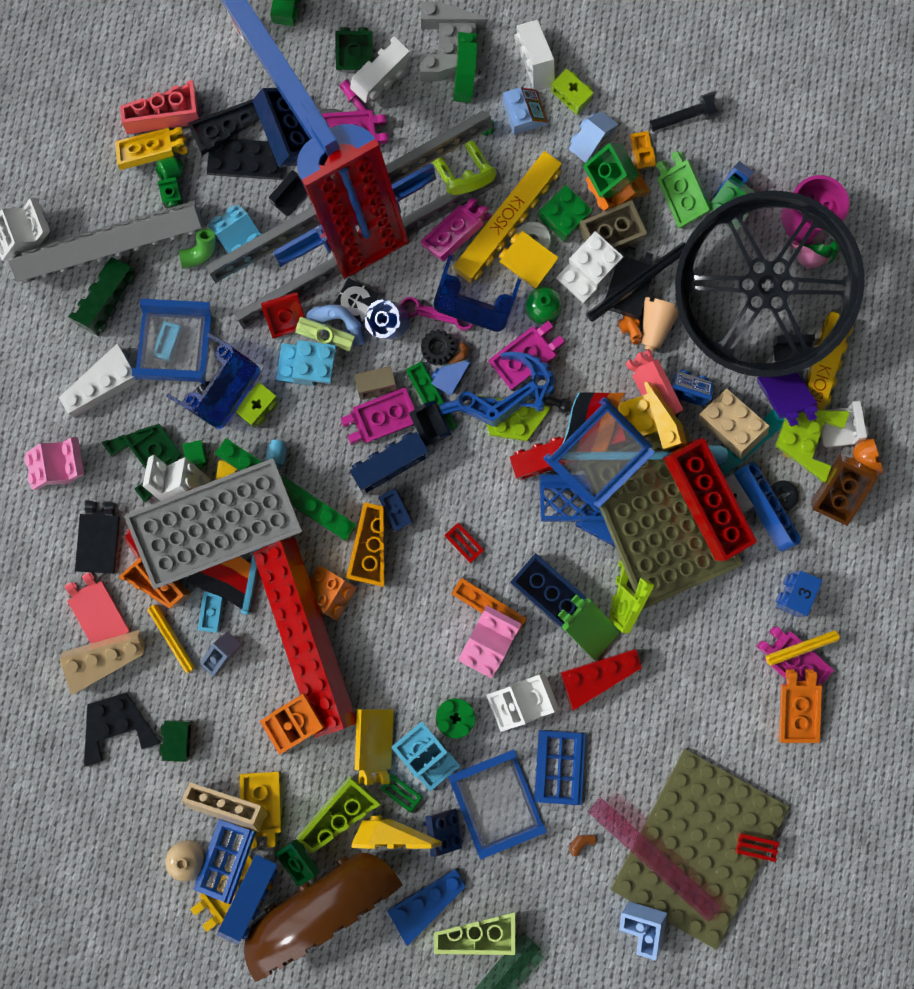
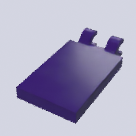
[757,372,818,427]

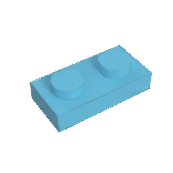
[198,592,223,633]

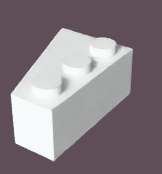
[350,36,410,103]

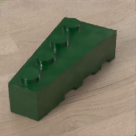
[68,257,135,336]

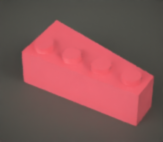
[120,79,200,135]

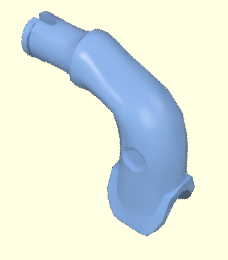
[307,305,364,346]

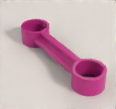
[401,297,474,332]

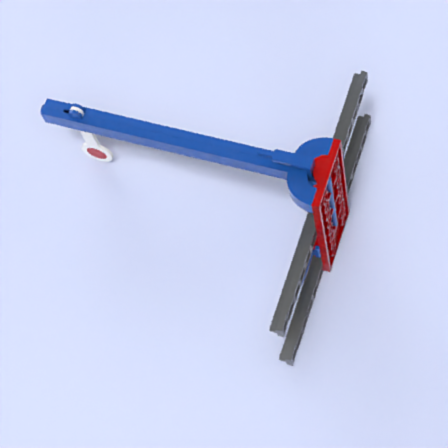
[206,0,501,329]

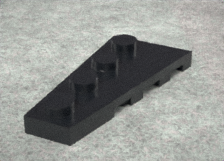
[188,99,259,156]

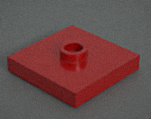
[261,292,306,339]

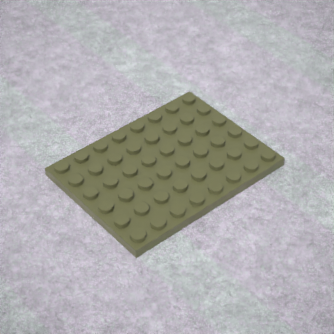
[582,423,743,609]
[610,749,789,950]

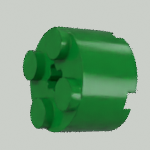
[436,698,475,738]

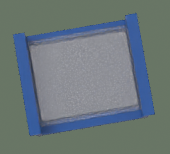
[131,299,212,384]
[543,397,655,509]
[448,749,547,860]

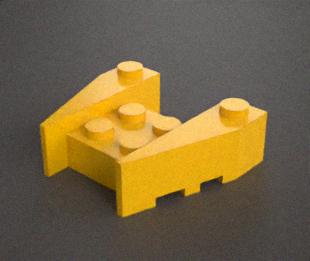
[606,382,687,452]

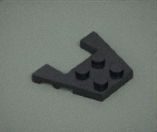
[84,692,160,767]

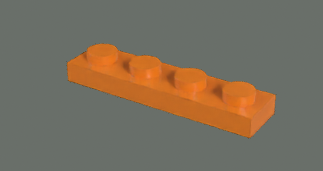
[451,578,527,635]

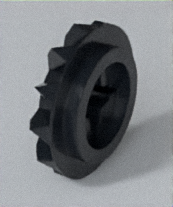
[771,480,799,511]

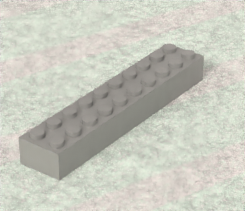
[8,201,203,283]

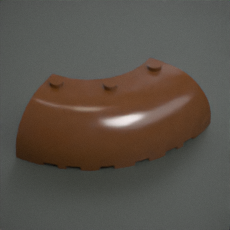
[244,853,403,982]

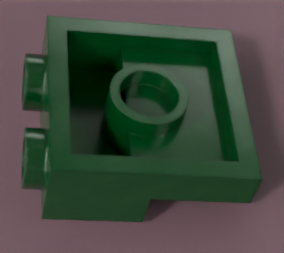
[335,27,373,70]
[275,839,320,886]

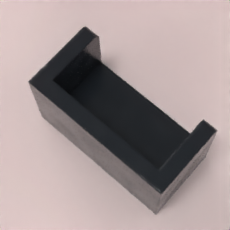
[409,400,452,447]

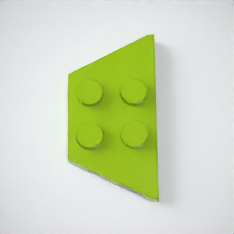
[478,395,550,442]

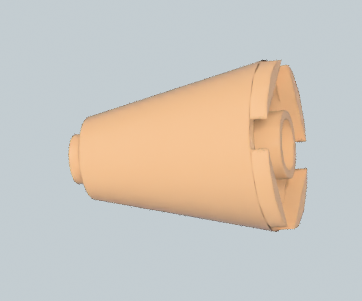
[642,297,679,352]

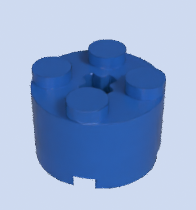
[365,300,410,340]

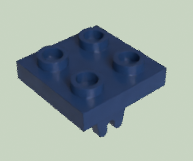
[423,808,462,857]

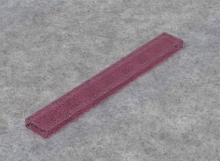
[587,797,721,922]

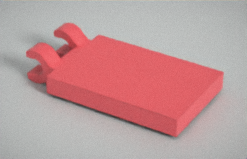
[626,349,683,415]
[65,572,131,644]

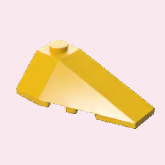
[352,815,442,849]

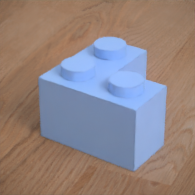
[569,111,618,163]
[619,901,667,961]

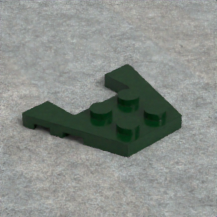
[101,424,182,503]

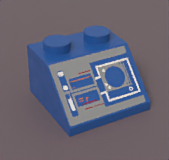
[671,370,713,407]

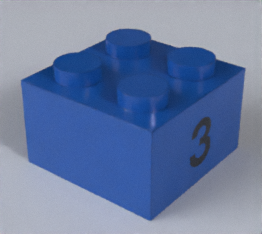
[776,570,822,617]

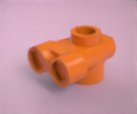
[618,315,642,345]

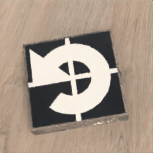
[332,277,381,327]

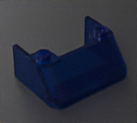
[433,255,523,332]
[166,333,260,429]

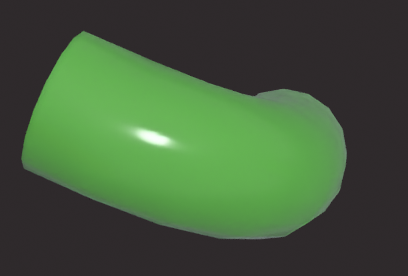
[179,228,216,269]

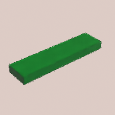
[405,361,458,431]

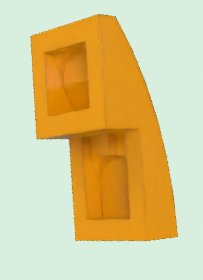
[629,131,656,169]

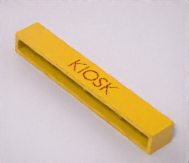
[453,151,562,283]
[783,311,853,459]

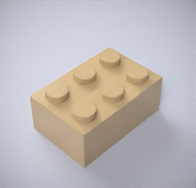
[699,388,769,460]

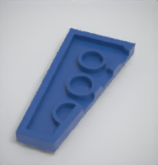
[387,868,466,946]

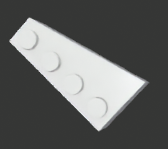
[59,343,140,418]

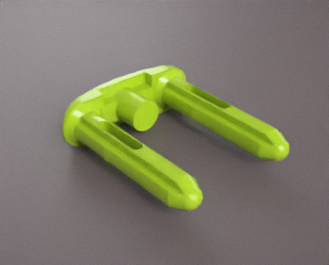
[432,140,497,195]

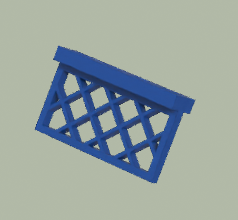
[539,474,605,522]

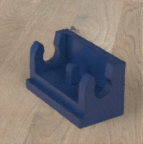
[378,488,415,532]

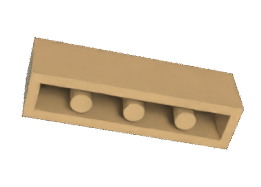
[181,782,267,832]

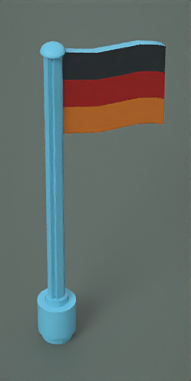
[558,392,728,465]
[188,440,287,615]

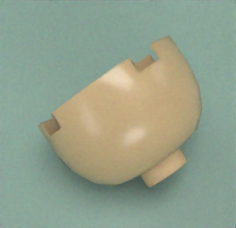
[165,840,205,882]

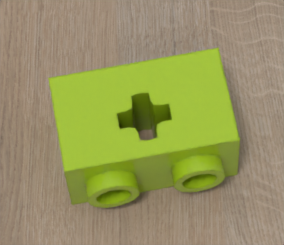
[550,68,594,115]
[234,382,279,428]

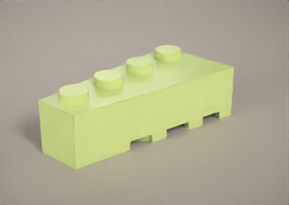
[434,912,515,955]

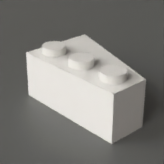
[514,20,555,90]

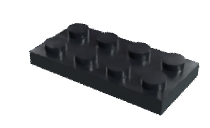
[207,139,282,180]

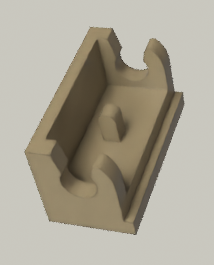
[354,366,397,400]

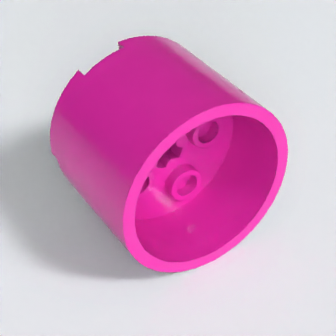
[781,175,849,245]

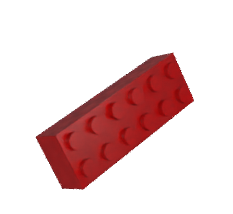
[663,438,757,561]

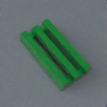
[380,773,423,813]

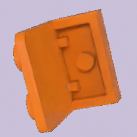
[310,566,357,621]

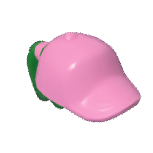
[792,241,839,269]

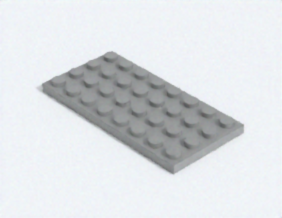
[124,458,302,589]

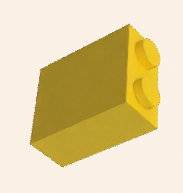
[499,231,559,289]

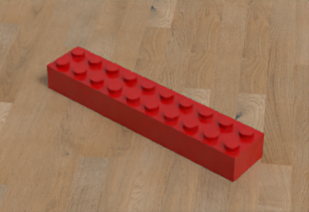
[253,537,356,738]

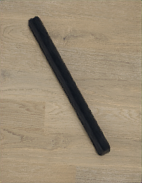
[586,242,686,322]

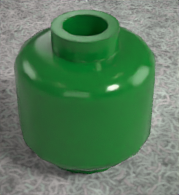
[155,156,185,180]

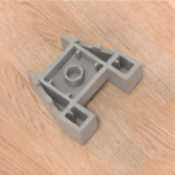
[420,1,486,81]

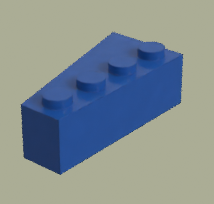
[216,854,278,945]

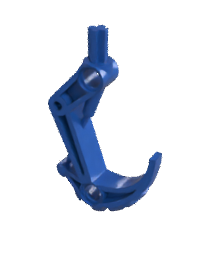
[440,352,556,427]

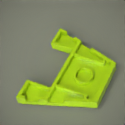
[775,410,850,483]
[609,560,654,634]

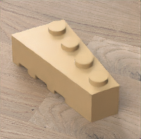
[59,630,145,695]

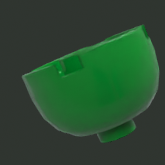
[525,286,562,324]

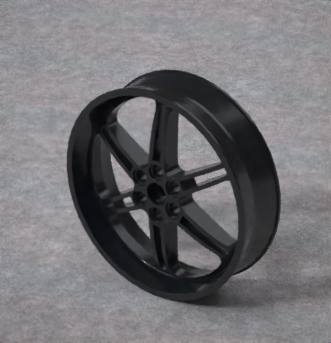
[675,190,865,377]

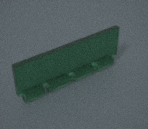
[475,932,544,989]

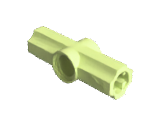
[295,316,355,352]

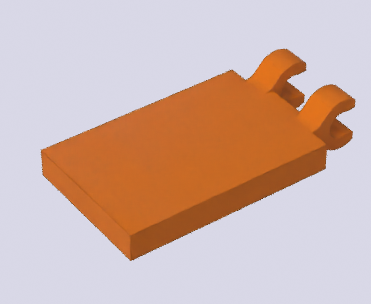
[779,669,822,743]

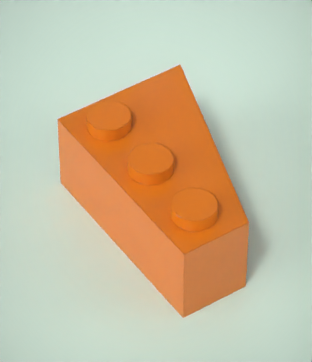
[118,557,191,608]

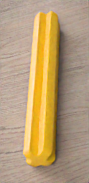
[147,605,195,673]
[765,630,840,666]

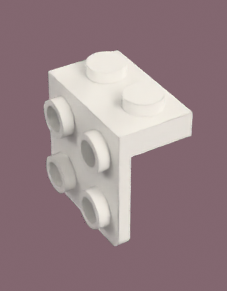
[821,401,869,448]

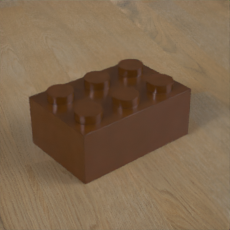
[811,453,878,526]

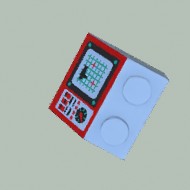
[502,87,549,135]

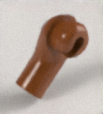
[448,342,470,364]

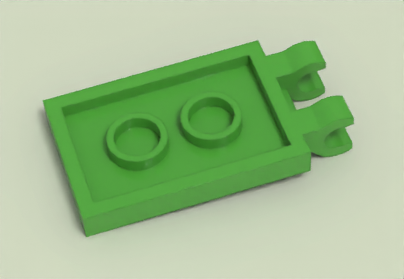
[656,150,712,228]
[558,595,620,661]

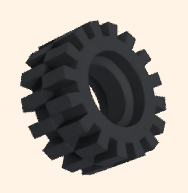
[421,329,455,366]

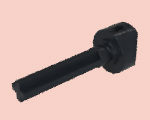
[649,91,722,132]

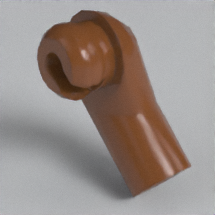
[569,835,596,857]

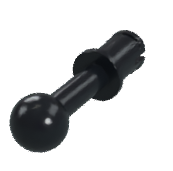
[522,382,573,413]

